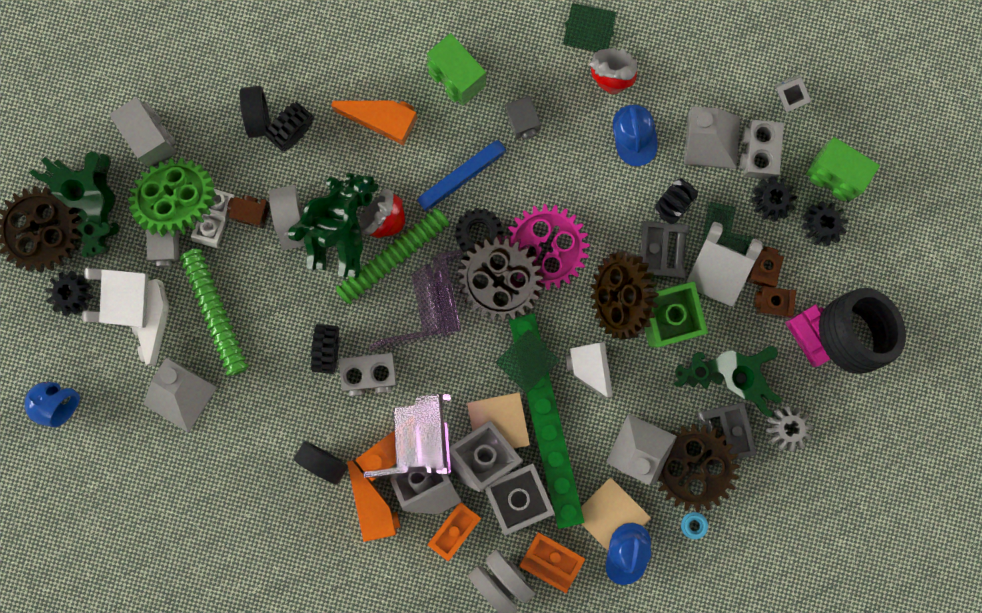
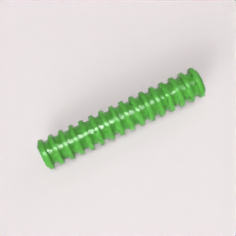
[335,208,449,305]
[179,249,249,376]

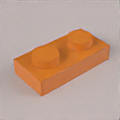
[427,502,481,562]

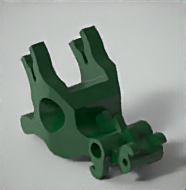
[29,151,120,258]
[288,173,378,278]
[674,346,783,417]

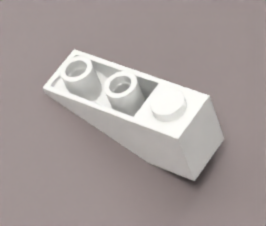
[131,279,169,366]

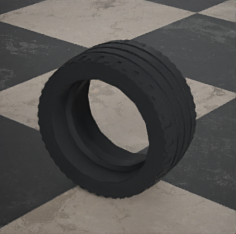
[819,288,906,374]

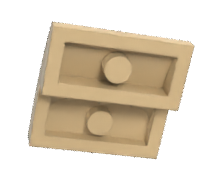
[467,392,530,449]
[581,477,652,551]

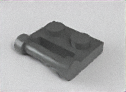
[640,221,690,279]
[696,402,757,465]

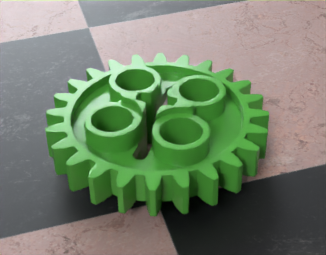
[128,158,216,237]

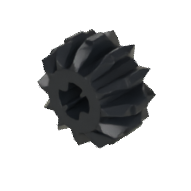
[750,176,797,222]
[655,178,698,224]
[801,201,848,247]
[45,271,93,316]

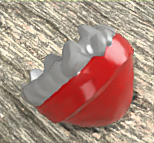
[589,48,637,95]
[359,189,406,239]

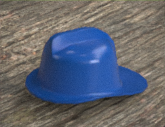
[613,105,658,166]
[606,523,651,585]

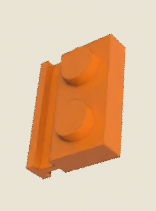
[519,531,585,593]

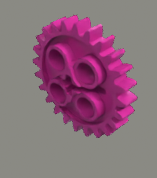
[504,204,590,290]

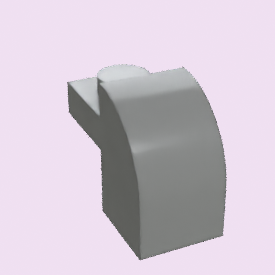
[269,185,305,250]

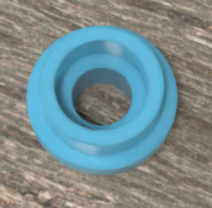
[681,512,708,539]

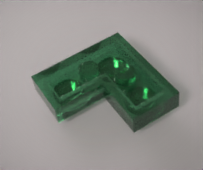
[699,202,757,255]

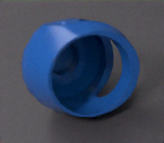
[24,381,80,428]

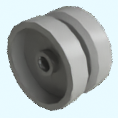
[468,549,536,613]

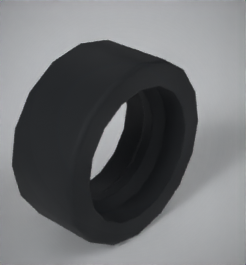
[239,85,270,138]
[294,441,348,485]

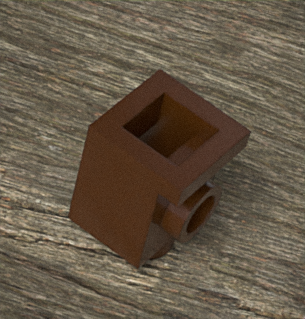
[227,195,270,229]
[746,246,784,288]
[753,286,797,319]

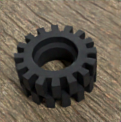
[266,102,314,152]
[455,208,503,254]
[311,324,339,374]

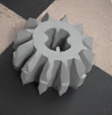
[766,406,813,452]

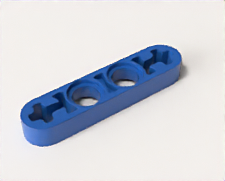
[417,139,507,211]

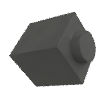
[505,95,541,140]

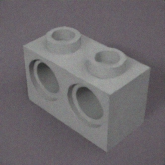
[740,120,784,179]
[339,353,397,396]

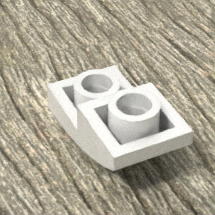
[191,189,234,248]

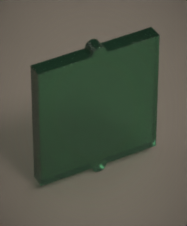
[563,3,616,52]
[495,329,560,394]

